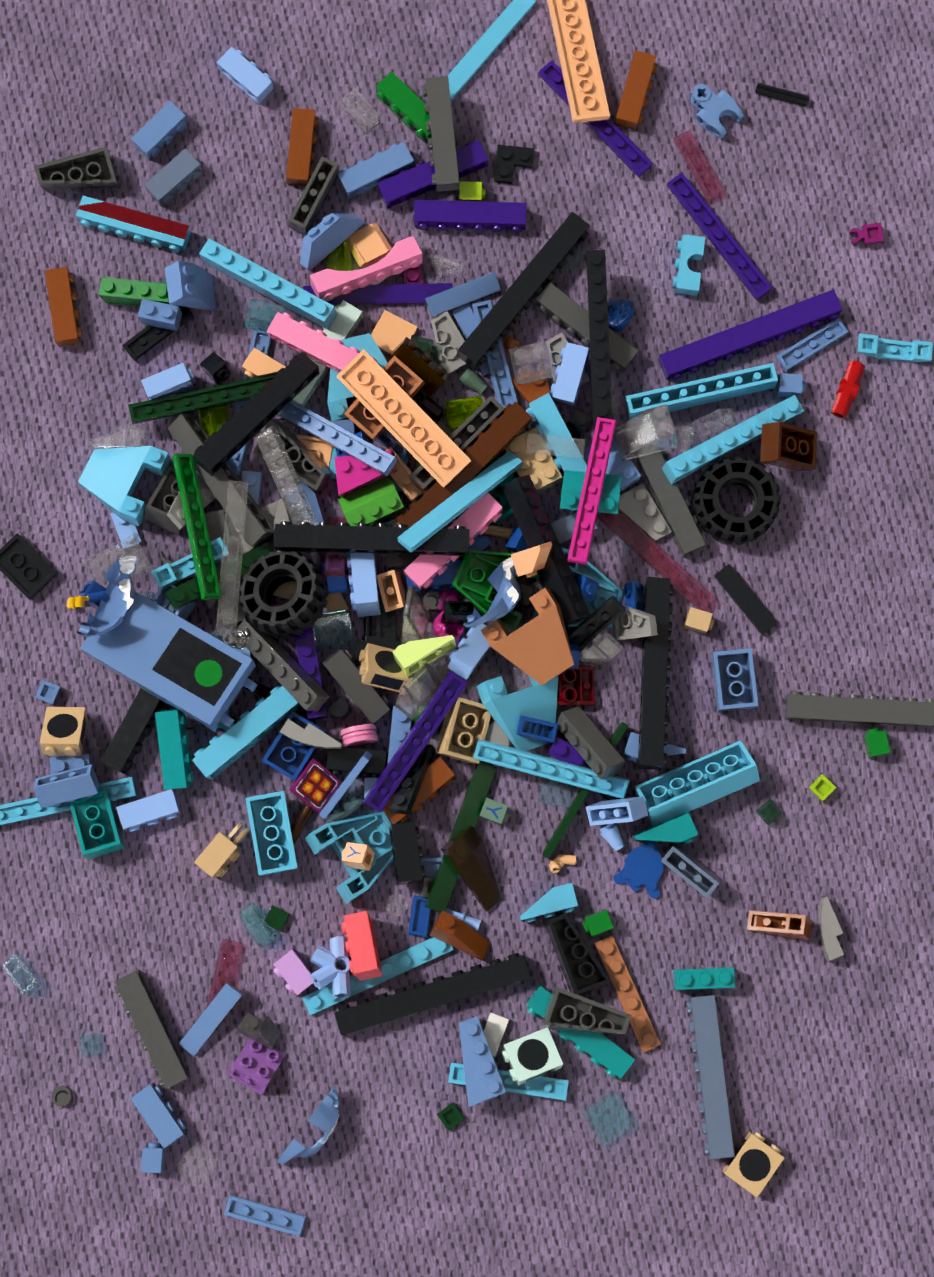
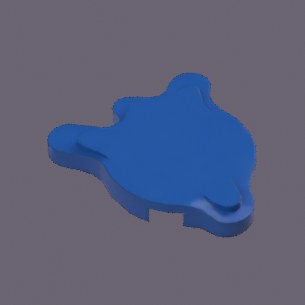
[613,841,664,898]

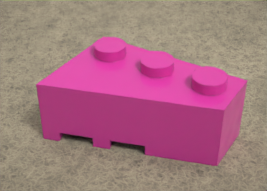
[334,450,397,497]

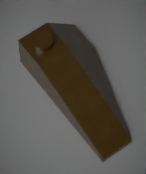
[441,825,501,912]

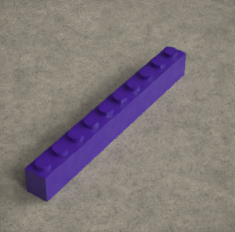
[658,289,843,380]

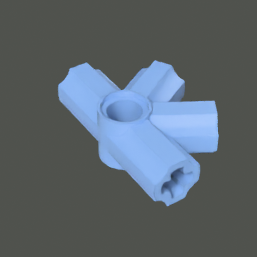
[310,936,351,999]

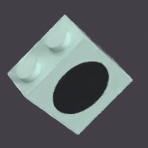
[501,1027,563,1085]

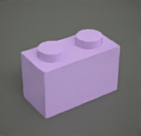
[273,949,313,995]

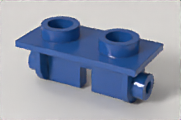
[623,581,644,612]

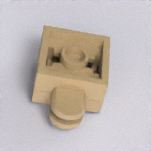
[194,822,249,878]

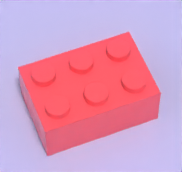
[342,911,383,981]

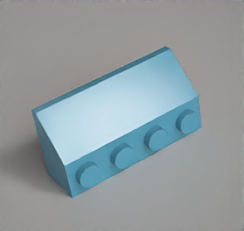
[245,791,298,876]

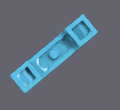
[857,333,933,362]
[151,537,229,589]

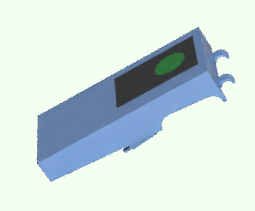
[80,591,257,732]

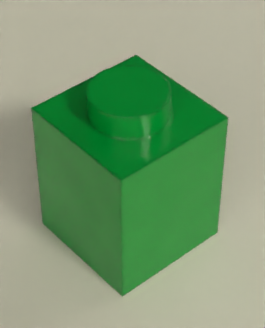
[863,728,890,758]
[582,909,614,936]

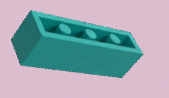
[155,709,194,790]

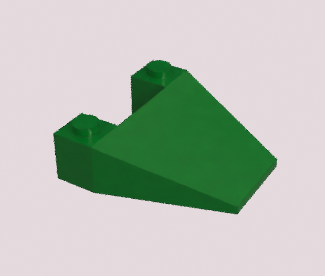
[452,550,541,634]

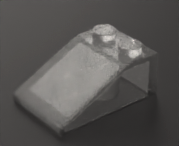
[614,404,678,461]
[84,534,154,588]
[401,586,432,644]

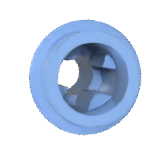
[599,823,625,851]

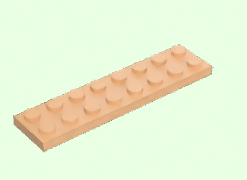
[547,0,610,123]
[336,349,471,488]

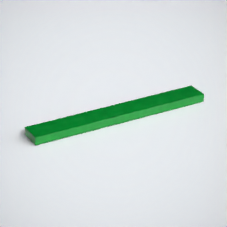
[172,454,222,600]

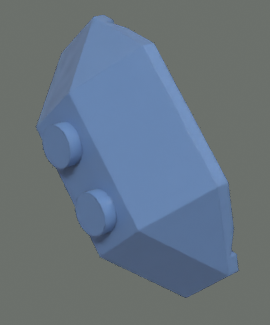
[300,213,365,271]

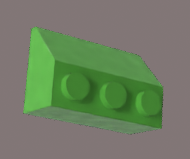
[338,476,405,526]

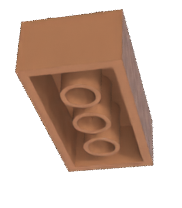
[344,356,425,441]

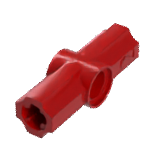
[830,360,865,419]

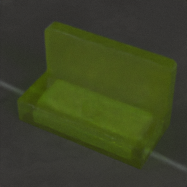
[326,241,354,271]
[445,395,483,430]
[199,404,229,437]

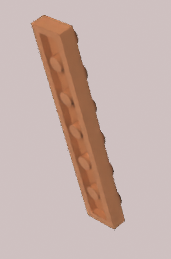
[594,935,661,1053]

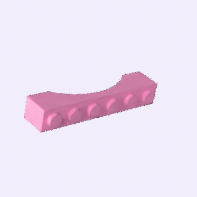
[310,236,422,301]

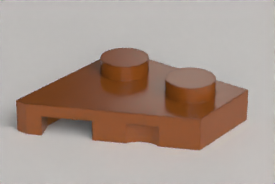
[511,373,550,404]

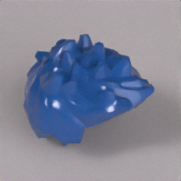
[607,299,636,332]

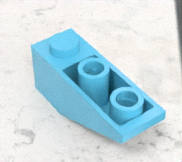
[520,883,578,923]

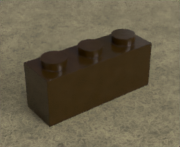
[389,337,448,396]

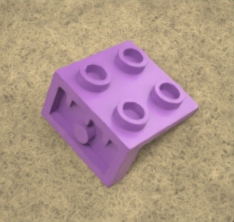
[228,1039,285,1095]

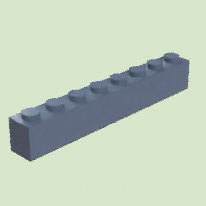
[686,995,735,1159]

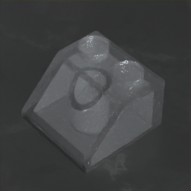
[395,663,440,721]

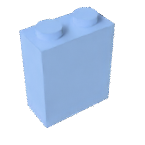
[141,363,197,400]

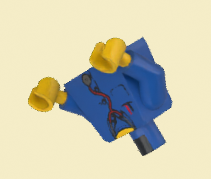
[67,580,109,610]

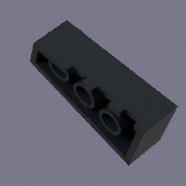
[544,914,612,995]

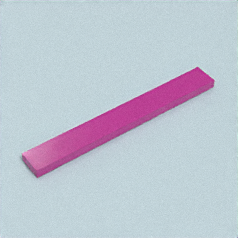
[567,417,616,565]

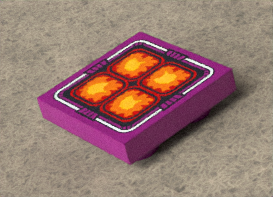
[289,759,342,813]

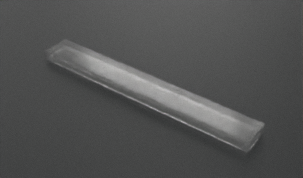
[215,480,248,637]

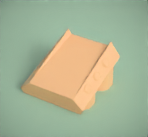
[344,223,392,268]

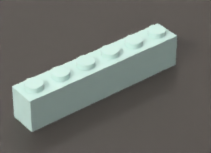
[292,300,363,407]

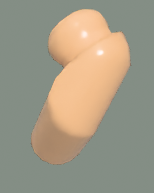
[549,854,576,873]

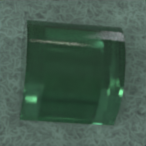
[755,798,783,826]

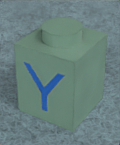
[479,798,510,825]

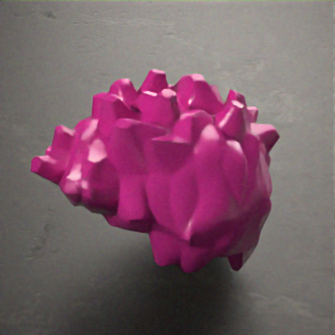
[433,611,464,646]

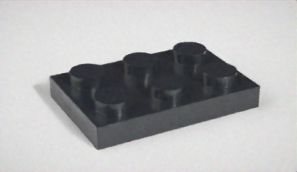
[0,533,58,600]

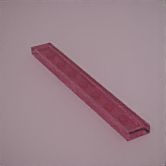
[597,510,716,611]

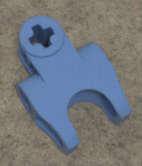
[690,84,744,140]

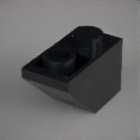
[200,352,230,385]

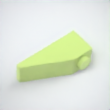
[392,635,457,677]

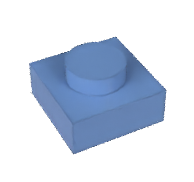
[35,680,62,705]

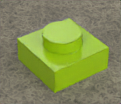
[808,774,837,802]

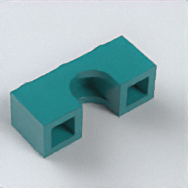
[673,967,735,990]

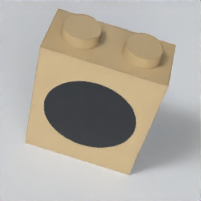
[359,643,413,694]
[40,707,88,757]
[722,1132,784,1197]

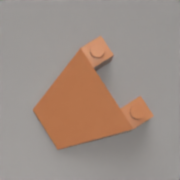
[481,588,575,685]

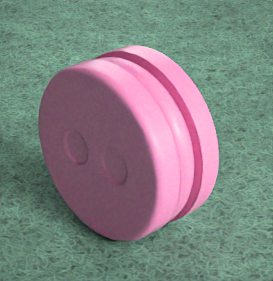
[341,724,378,748]

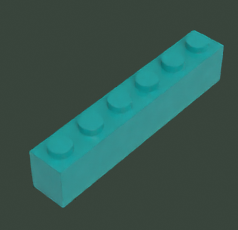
[526,986,635,1079]

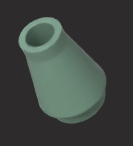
[459,368,487,395]

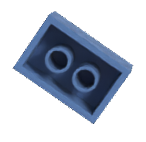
[710,648,759,712]

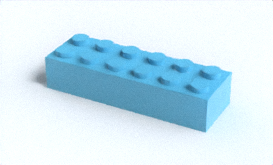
[192,686,301,781]
[634,741,760,827]

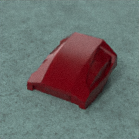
[557,666,596,706]

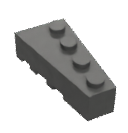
[34,146,119,189]
[253,419,332,491]

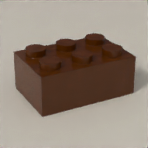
[760,422,817,471]

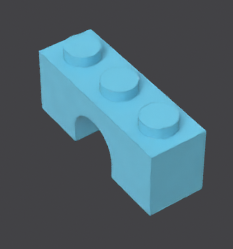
[672,234,705,296]

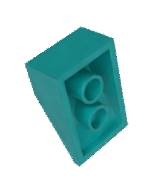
[69,789,125,860]
[631,813,698,844]

